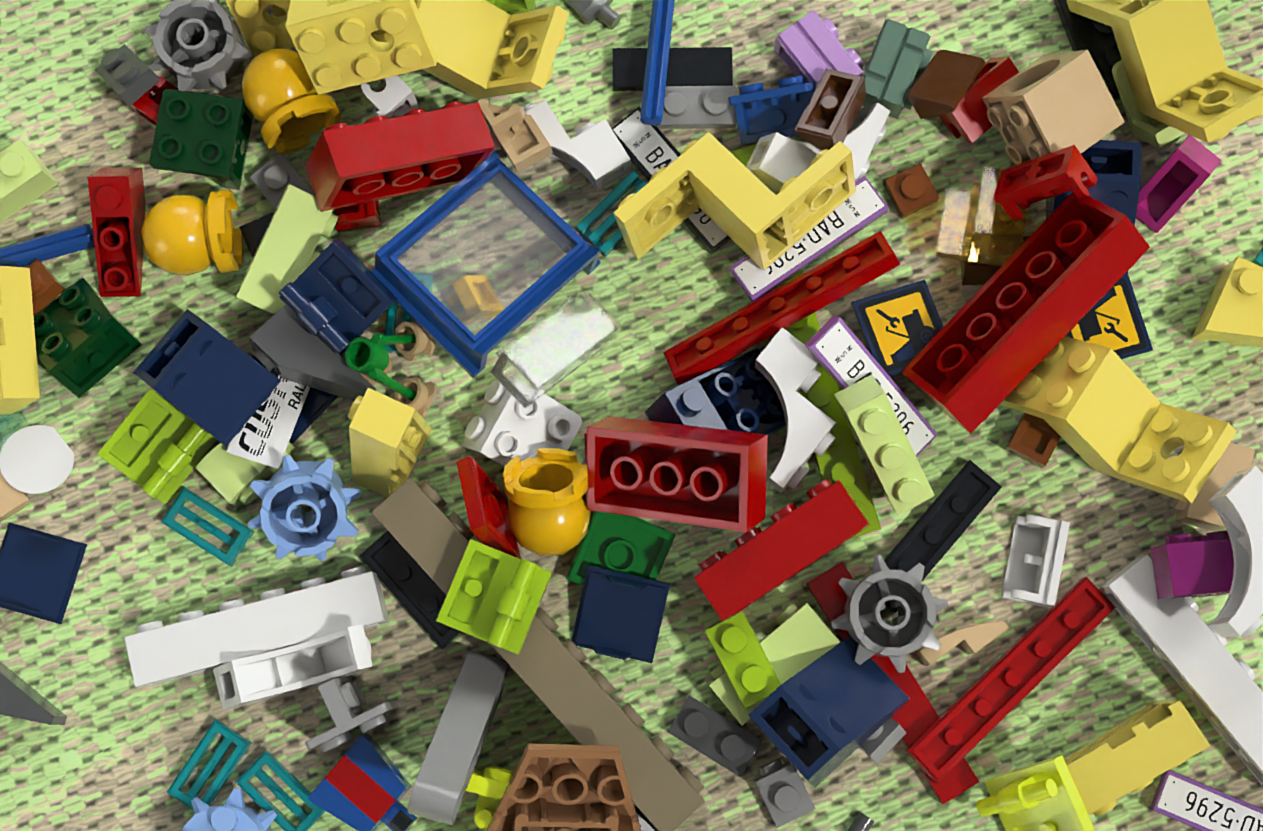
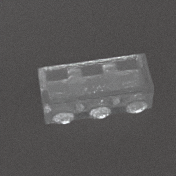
[491,290,621,408]

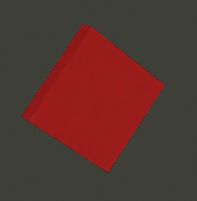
[456,456,521,559]

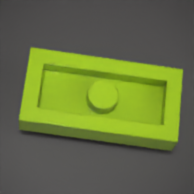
[704,611,781,709]

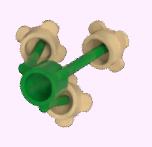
[344,321,437,418]

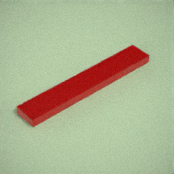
[663,231,900,385]
[806,562,979,804]
[905,576,1116,783]

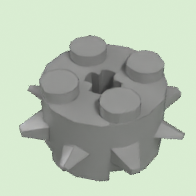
[145,0,252,92]
[831,555,948,673]

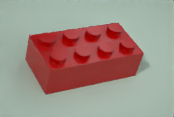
[305,102,495,212]
[587,416,768,532]
[694,478,871,621]

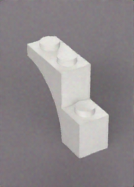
[488,100,631,191]
[746,103,890,194]
[755,328,836,493]
[1208,466,1263,638]
[213,624,373,710]

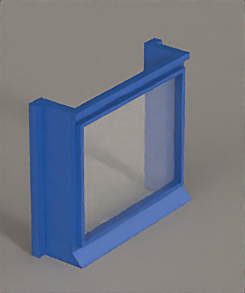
[371,152,601,378]

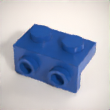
[728,76,816,145]

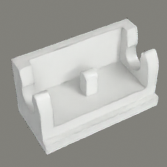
[361,75,420,119]
[1001,514,1070,608]

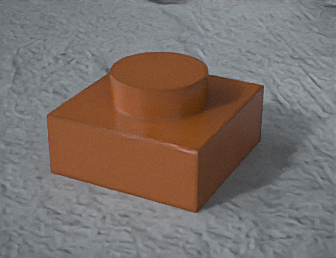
[883,163,939,219]
[27,259,65,315]
[1005,413,1061,468]

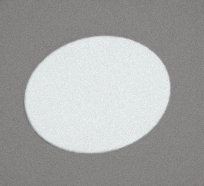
[0,425,74,494]

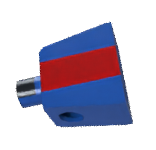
[307,734,417,831]

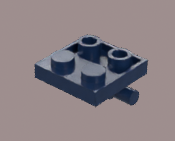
[279,238,397,355]

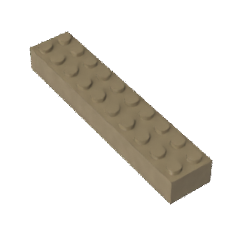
[372,477,705,831]

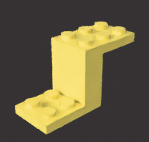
[225,0,437,95]
[371,0,569,99]
[1066,0,1263,143]
[613,132,856,270]
[999,336,1237,504]

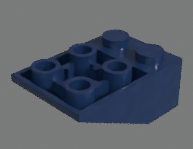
[1046,140,1141,273]
[133,309,281,446]
[645,348,786,436]
[748,636,910,789]

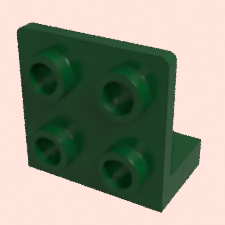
[149,89,254,190]
[34,278,142,398]

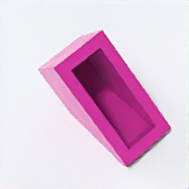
[1136,135,1221,233]

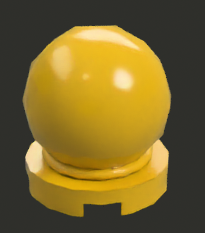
[242,49,342,154]
[141,190,244,276]
[503,448,591,557]

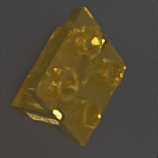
[936,166,1027,266]

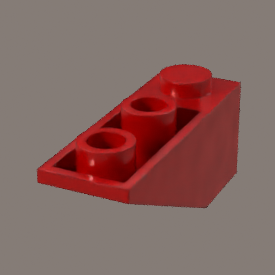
[87,167,145,297]

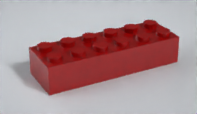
[901,192,1150,434]

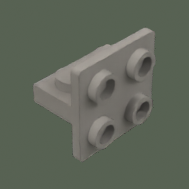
[305,677,398,753]

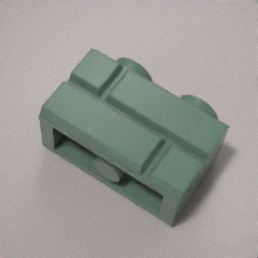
[862,19,933,119]

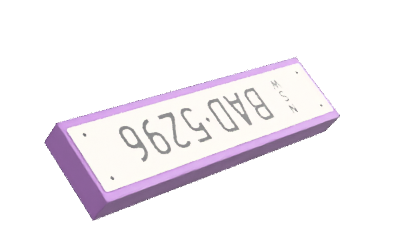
[729,176,889,302]
[805,315,938,457]
[1150,770,1263,831]

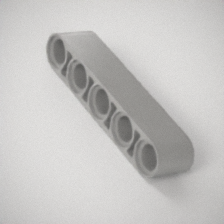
[408,650,510,825]

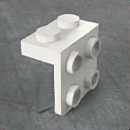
[462,375,582,467]

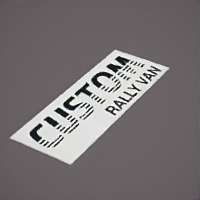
[226,369,310,469]

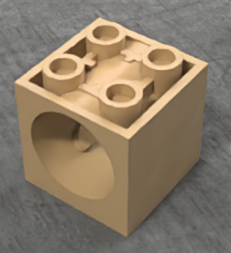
[982,50,1125,165]

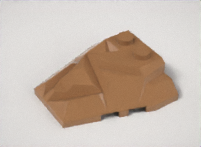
[486,743,641,831]

